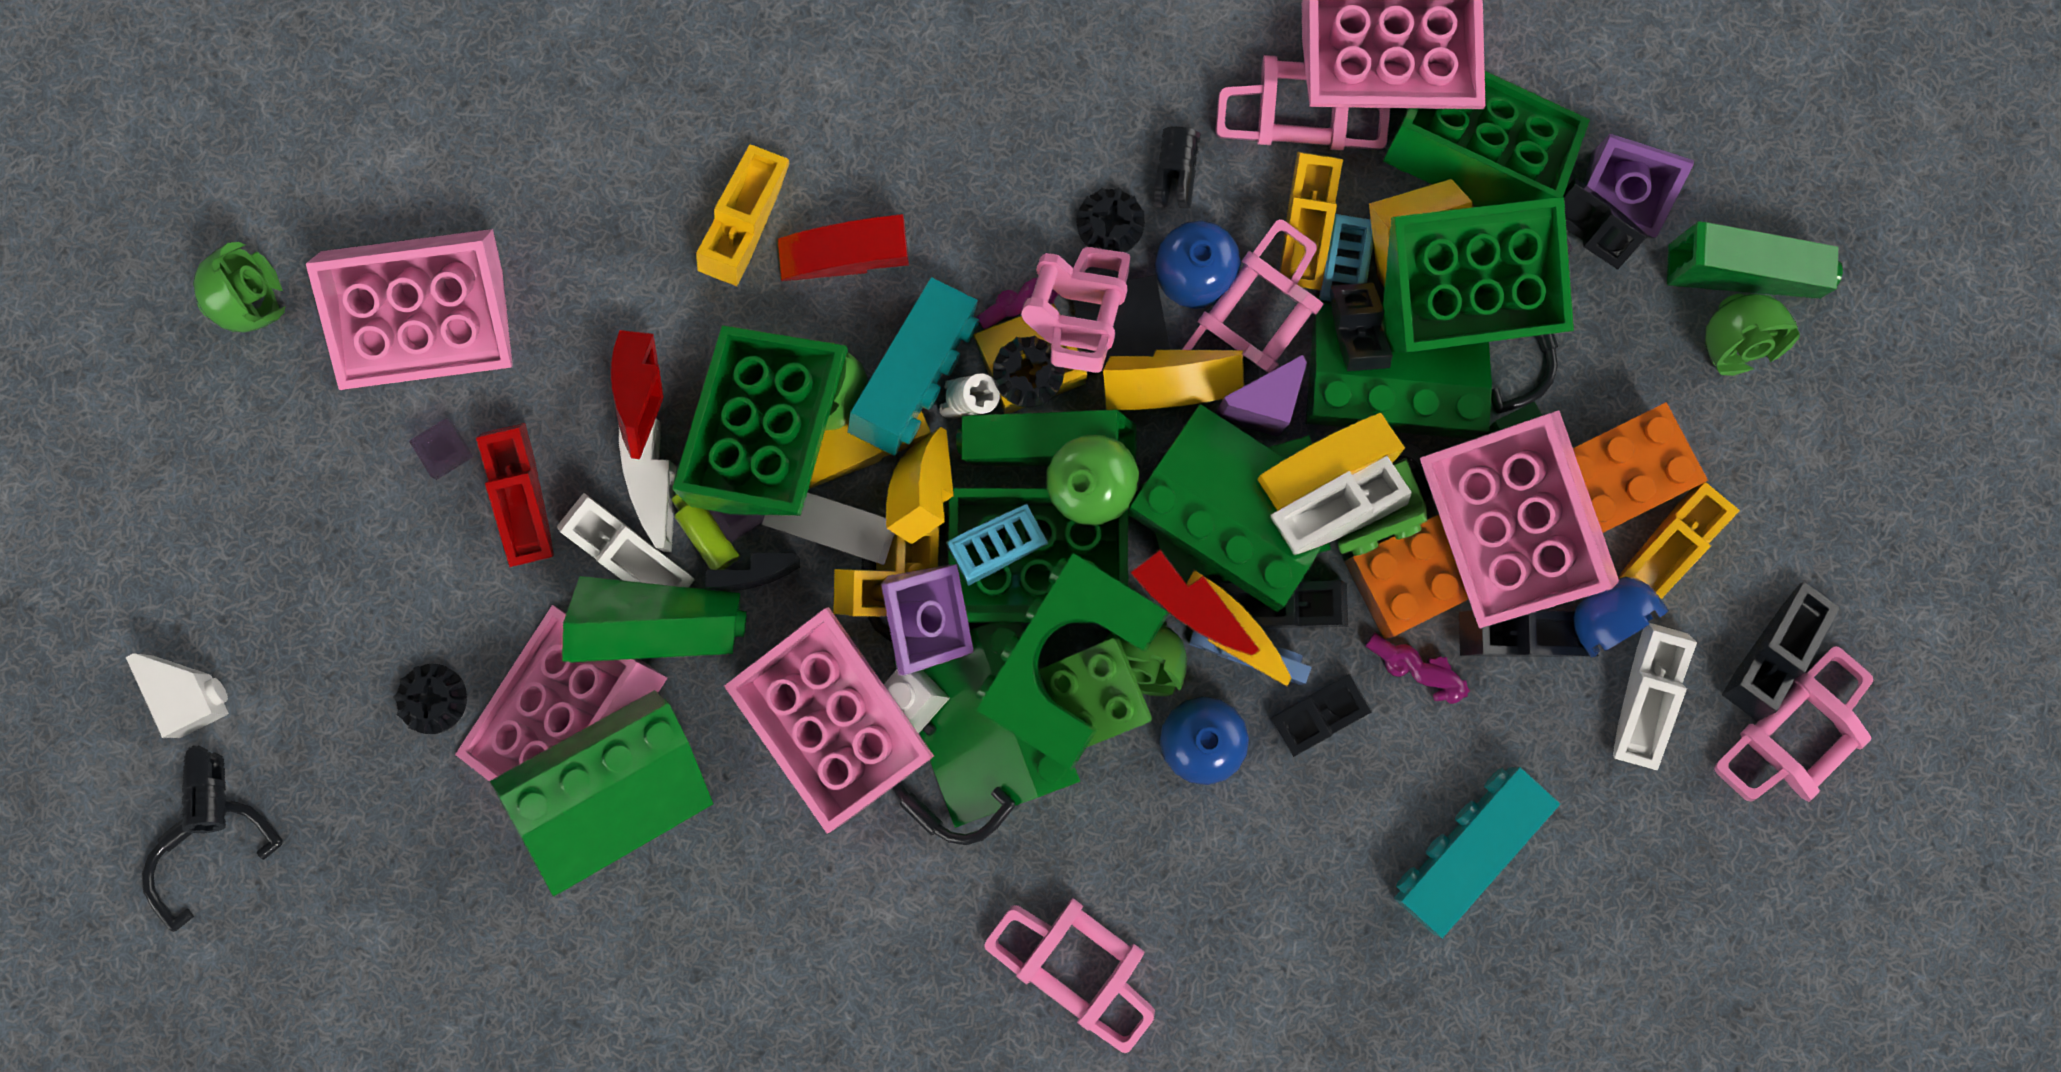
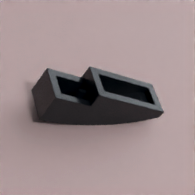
[1216,580,1348,628]
[1722,582,1840,721]
[1459,610,1598,657]

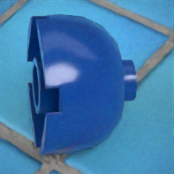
[1155,220,1241,309]
[1573,577,1669,658]
[1160,696,1249,785]

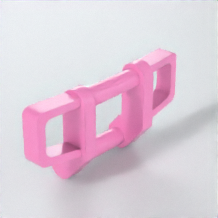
[1215,55,1390,151]
[1182,220,1324,373]
[1021,247,1130,373]
[1714,646,1873,802]
[985,898,1155,1053]

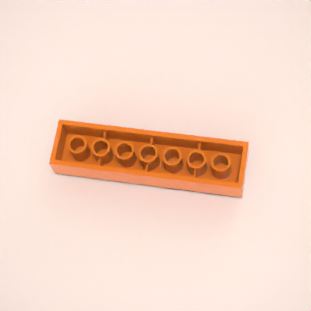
[1345,402,1708,639]

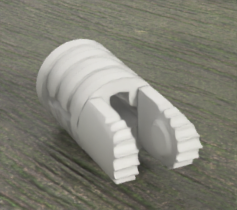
[939,373,1000,418]

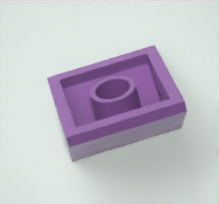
[1583,134,1694,238]
[1215,355,1307,437]
[881,564,974,675]

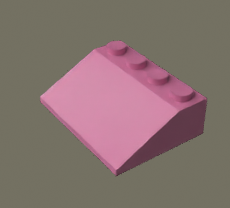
[1302,0,1485,109]
[306,229,512,390]
[1420,410,1619,628]
[455,605,667,781]
[724,607,934,834]

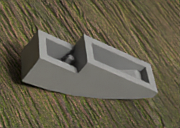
[762,493,895,565]

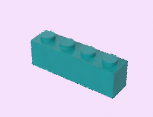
[847,277,979,456]
[1394,767,1560,939]

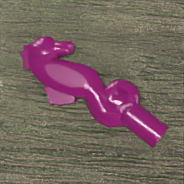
[975,265,1073,330]
[1365,632,1470,704]

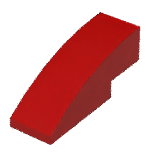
[778,214,909,281]
[611,330,664,459]
[476,423,554,567]
[1131,550,1260,656]

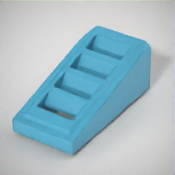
[1319,214,1373,302]
[946,504,1048,586]

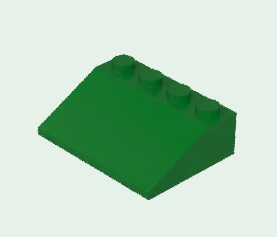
[1383,71,1590,207]
[1383,197,1574,353]
[1305,296,1492,439]
[672,325,848,516]
[1128,404,1323,612]
[949,488,1128,623]
[894,623,1081,828]
[489,690,713,897]

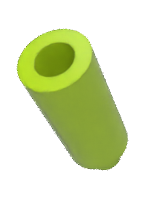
[671,494,740,570]

